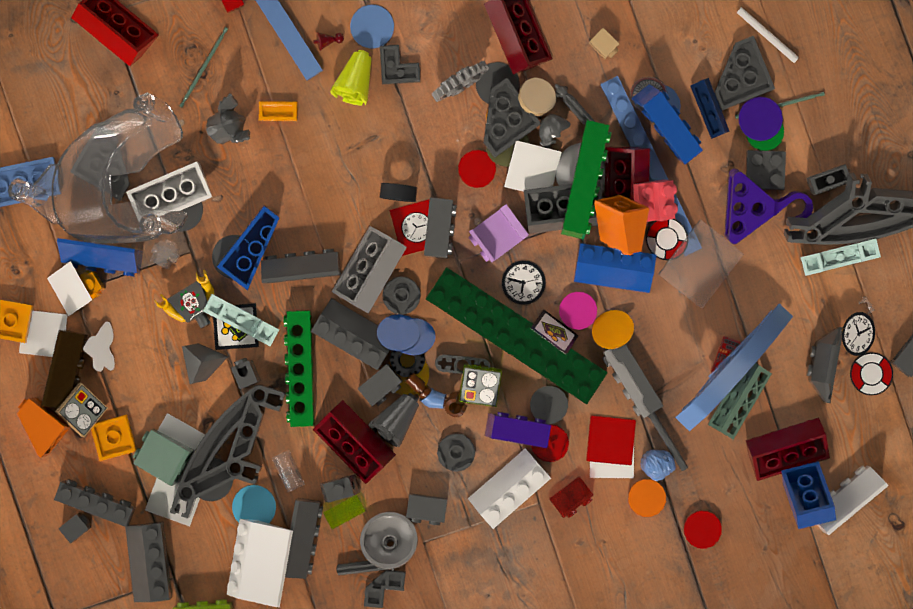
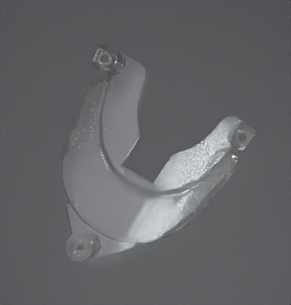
[8,92,188,244]

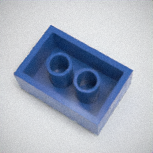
[781,461,836,529]

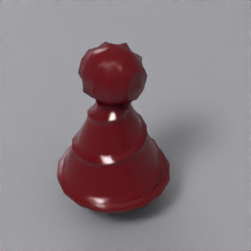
[313,32,344,51]

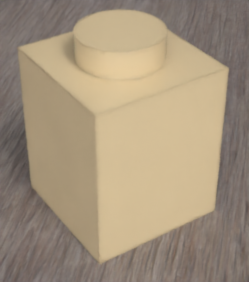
[589,28,619,59]

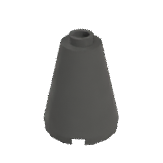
[368,393,419,447]

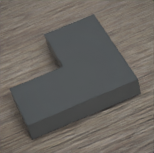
[380,45,420,85]

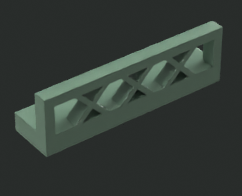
[708,363,772,439]

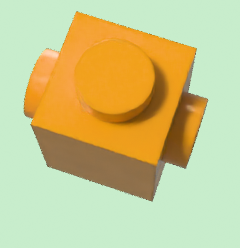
[79,271,106,300]

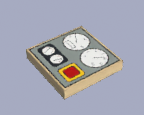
[55,383,108,437]

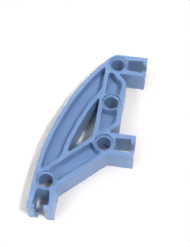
[675,303,793,431]

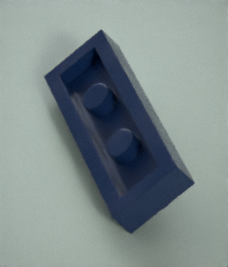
[690,78,730,139]

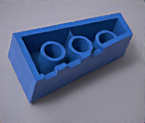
[631,84,703,164]
[217,206,279,291]

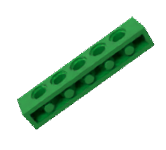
[284,311,315,427]

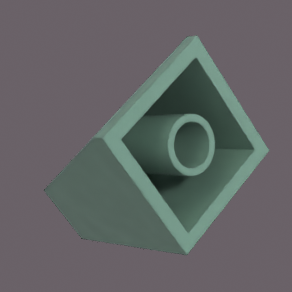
[133,429,194,486]

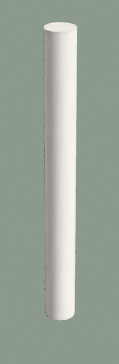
[737,7,799,63]

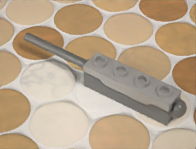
[602,344,688,471]

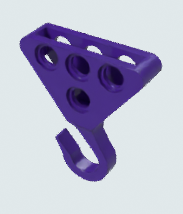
[724,168,813,244]

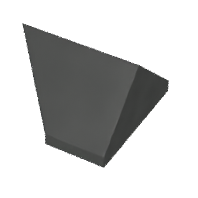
[182,343,229,384]

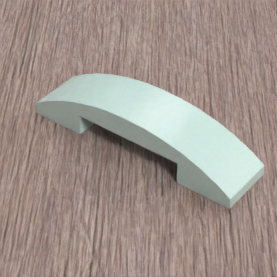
[801,239,881,276]
[203,294,279,346]

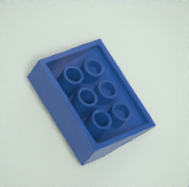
[57,238,143,277]

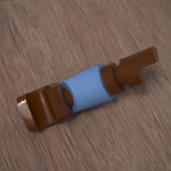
[405,373,467,417]

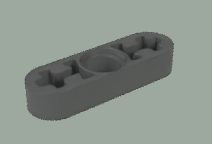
[435,355,490,375]

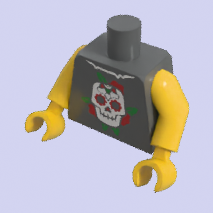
[154,270,214,328]

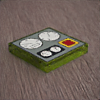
[459,364,502,407]

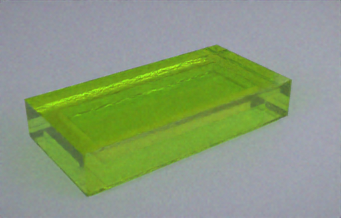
[323,494,366,529]

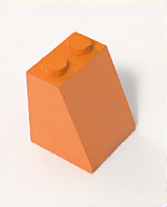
[594,195,649,255]
[17,397,71,458]

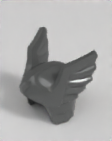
[206,94,250,144]

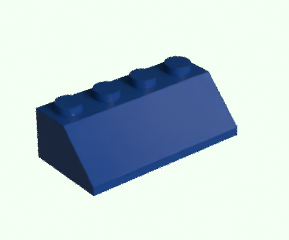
[574,243,657,293]

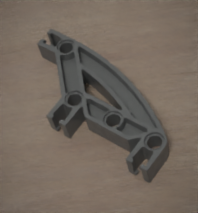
[784,173,913,245]
[170,385,286,519]

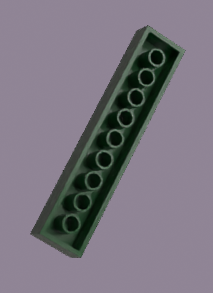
[426,267,608,405]

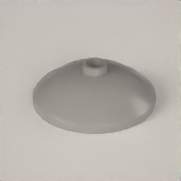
[555,143,605,193]
[360,512,418,569]

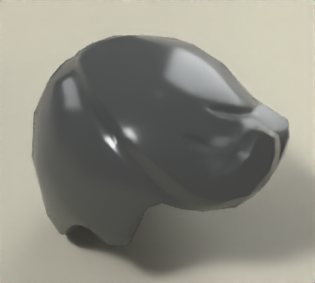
[539,114,571,146]

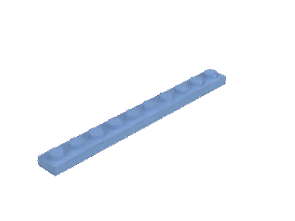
[600,76,702,256]

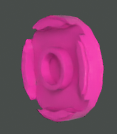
[559,292,597,330]

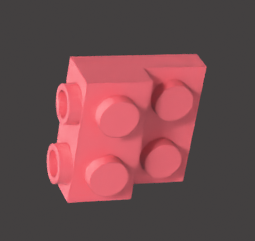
[633,179,678,222]

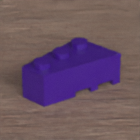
[484,412,551,448]

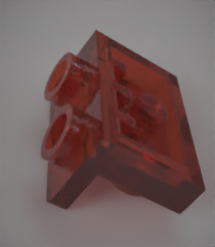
[549,476,594,518]

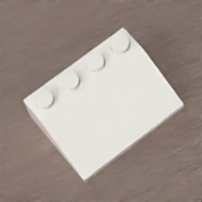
[227,519,293,607]

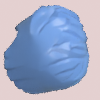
[640,450,676,481]

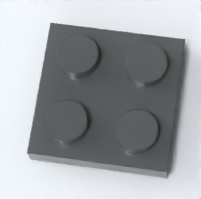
[746,150,786,190]

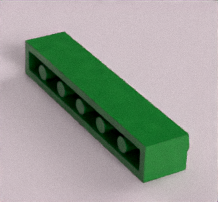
[561,120,612,240]

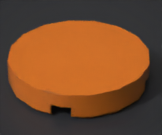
[628,479,666,517]

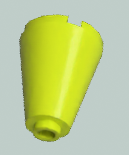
[330,50,372,106]

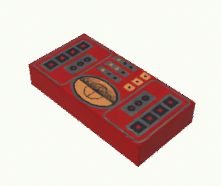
[711,336,741,372]

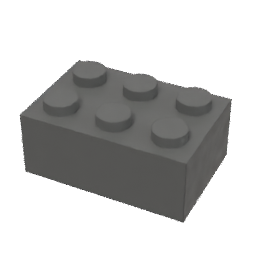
[424,198,457,259]

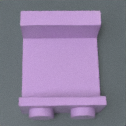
[468,205,529,263]

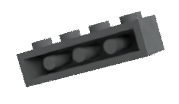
[54,479,136,527]

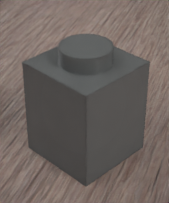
[58,513,91,544]

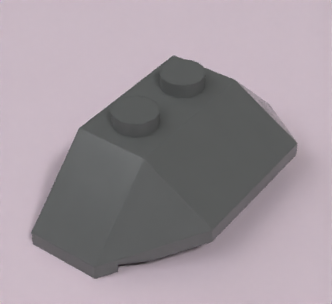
[806,327,843,403]

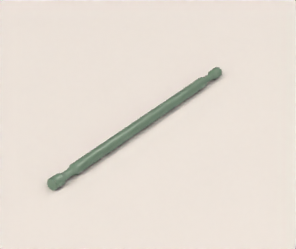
[179,27,228,108]
[735,92,825,119]

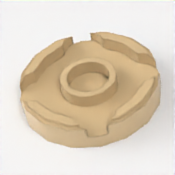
[518,78,556,116]

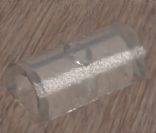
[272,450,305,493]

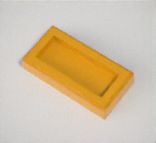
[259,101,298,121]

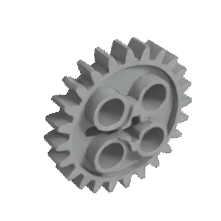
[432,61,489,102]

